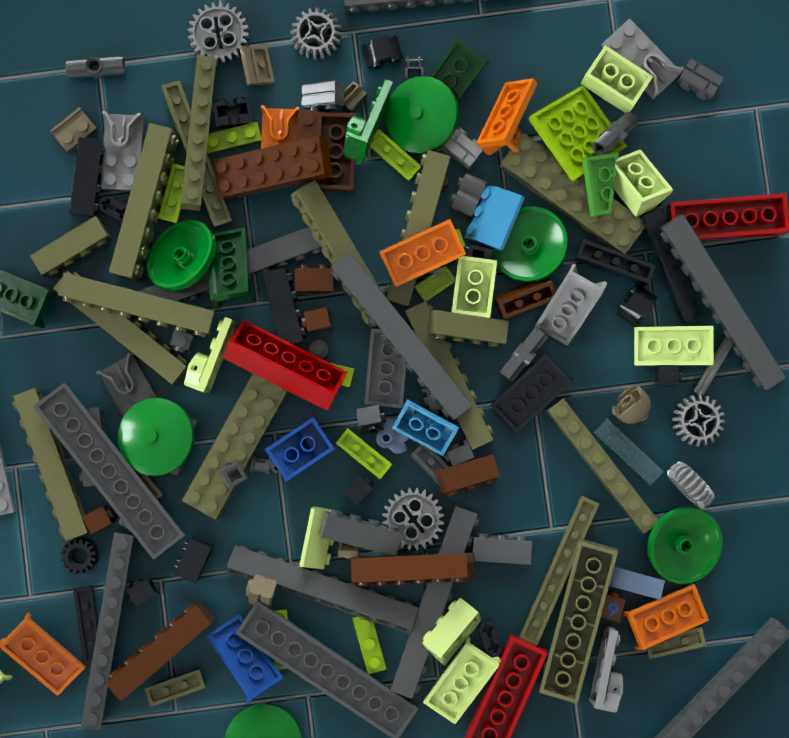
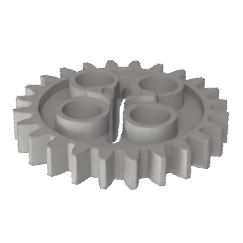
[187,2,250,65]
[382,488,444,550]

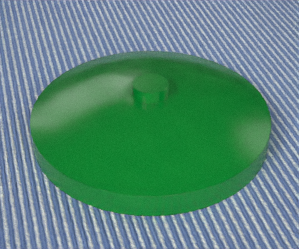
[385,76,459,154]
[492,206,568,283]
[147,220,216,291]
[118,398,195,476]
[647,507,723,584]
[225,703,302,738]

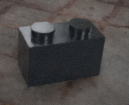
[174,537,214,583]

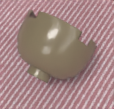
[612,385,651,424]

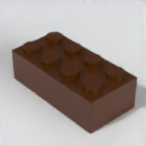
[316,112,357,194]

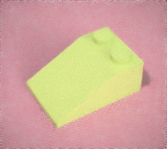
[451,256,497,318]

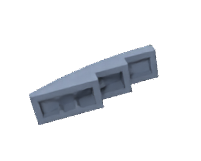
[609,566,665,600]

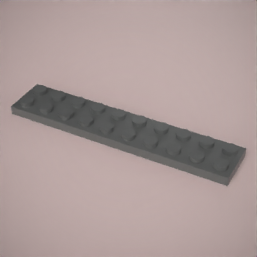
[33,382,185,560]
[235,601,419,738]

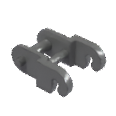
[405,56,424,81]

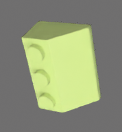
[580,46,653,113]
[612,149,673,217]
[299,506,334,569]
[423,598,481,666]

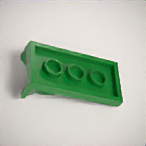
[343,80,393,163]

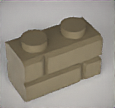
[245,574,277,608]

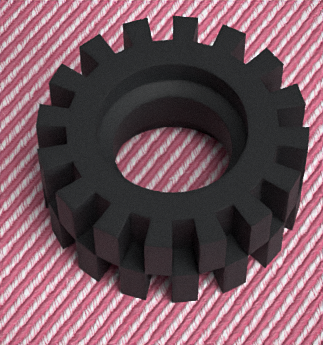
[61,538,99,574]

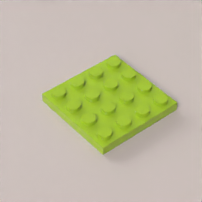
[528,85,627,182]

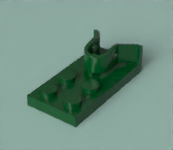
[429,38,490,102]
[209,227,254,309]
[0,270,58,329]

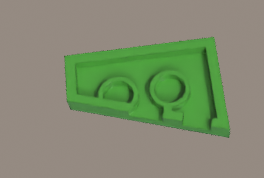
[582,153,619,217]

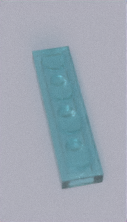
[593,419,664,486]

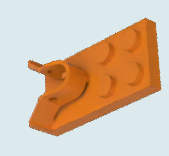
[476,78,538,155]
[261,105,301,186]
[380,219,467,287]
[622,584,709,650]
[0,612,85,696]

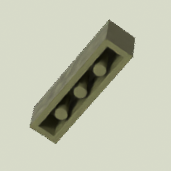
[30,216,111,278]
[428,310,509,348]

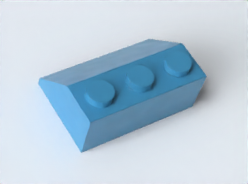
[465,186,525,251]
[392,400,459,456]

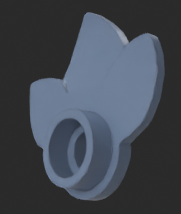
[376,416,409,454]

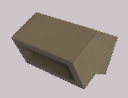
[343,81,367,113]

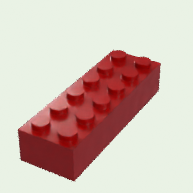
[666,193,789,242]
[223,320,347,411]
[464,633,548,738]

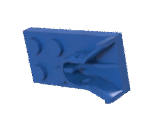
[207,614,283,704]

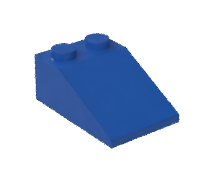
[265,417,335,482]

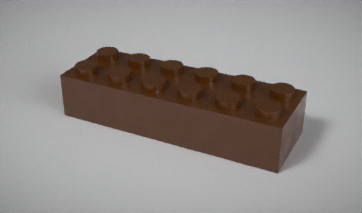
[213,135,333,200]
[351,553,476,586]
[106,601,217,701]

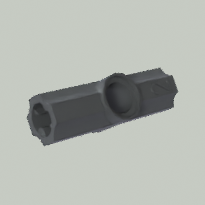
[65,56,126,79]
[592,112,638,155]
[500,327,548,382]

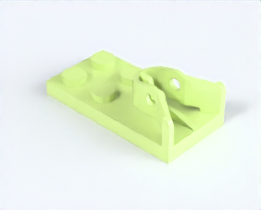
[184,317,237,394]
[634,326,714,367]
[423,636,500,724]

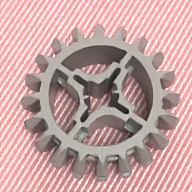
[291,8,342,60]
[672,394,725,447]
[667,461,715,509]

